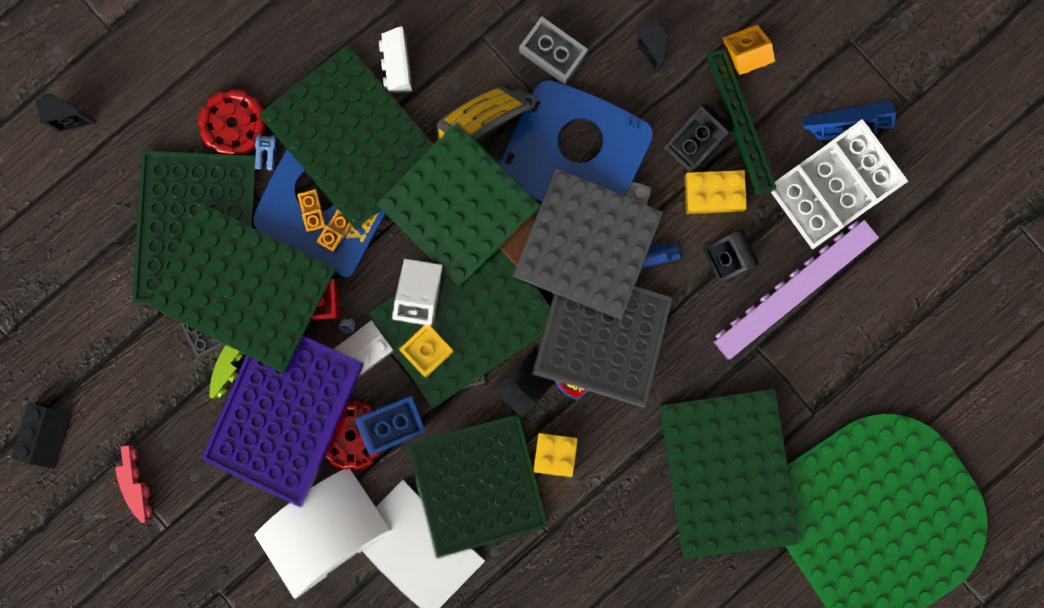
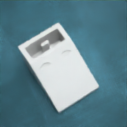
[393,259,443,326]

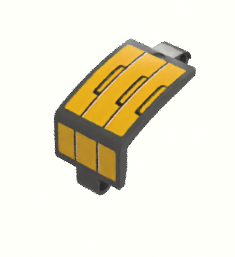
[437,86,537,140]

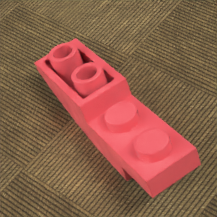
[115,445,152,523]

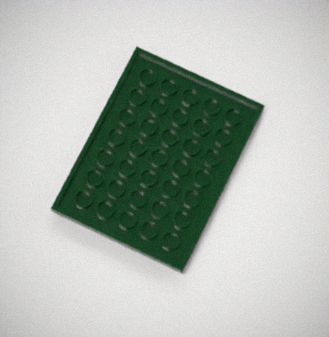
[258,44,434,231]
[132,151,256,304]
[149,203,337,374]
[369,248,550,409]
[660,389,799,559]

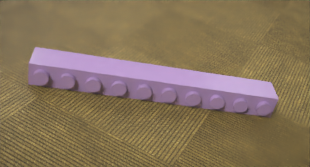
[714,220,879,360]

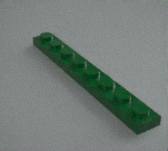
[706,49,777,196]

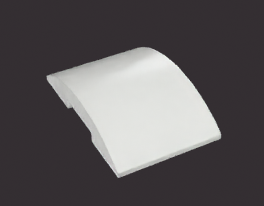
[771,119,908,249]
[254,468,391,599]
[363,480,485,608]

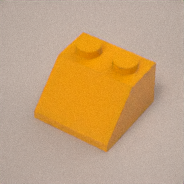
[723,25,775,75]

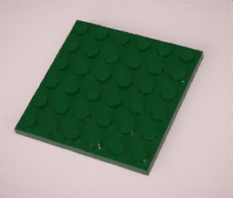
[377,121,541,286]
[407,414,548,559]

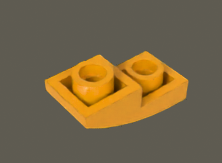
[297,189,325,232]
[317,209,351,252]

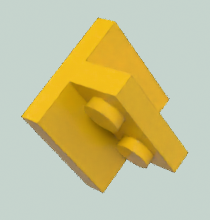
[399,325,454,378]

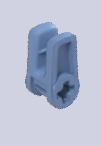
[255,134,278,171]

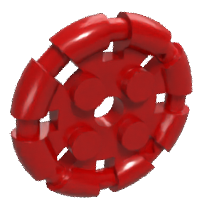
[198,89,267,155]
[324,401,382,470]

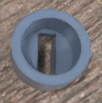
[339,317,355,333]

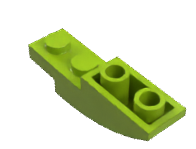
[209,345,245,399]

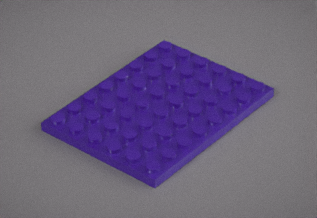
[202,336,365,507]

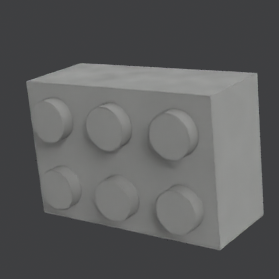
[519,16,588,85]

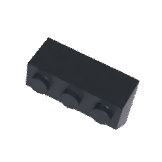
[35,94,96,132]
[11,402,72,468]

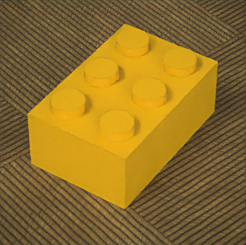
[684,170,746,214]

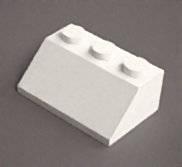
[379,27,412,94]
[334,320,394,377]

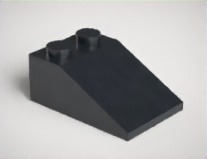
[664,103,733,173]
[494,350,555,417]

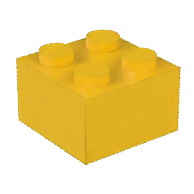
[534,433,577,477]

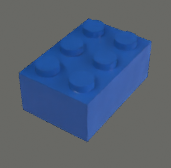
[354,396,425,455]

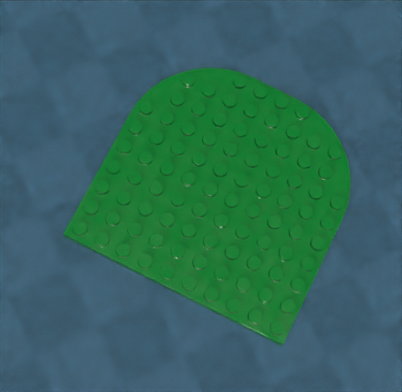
[785,414,988,608]

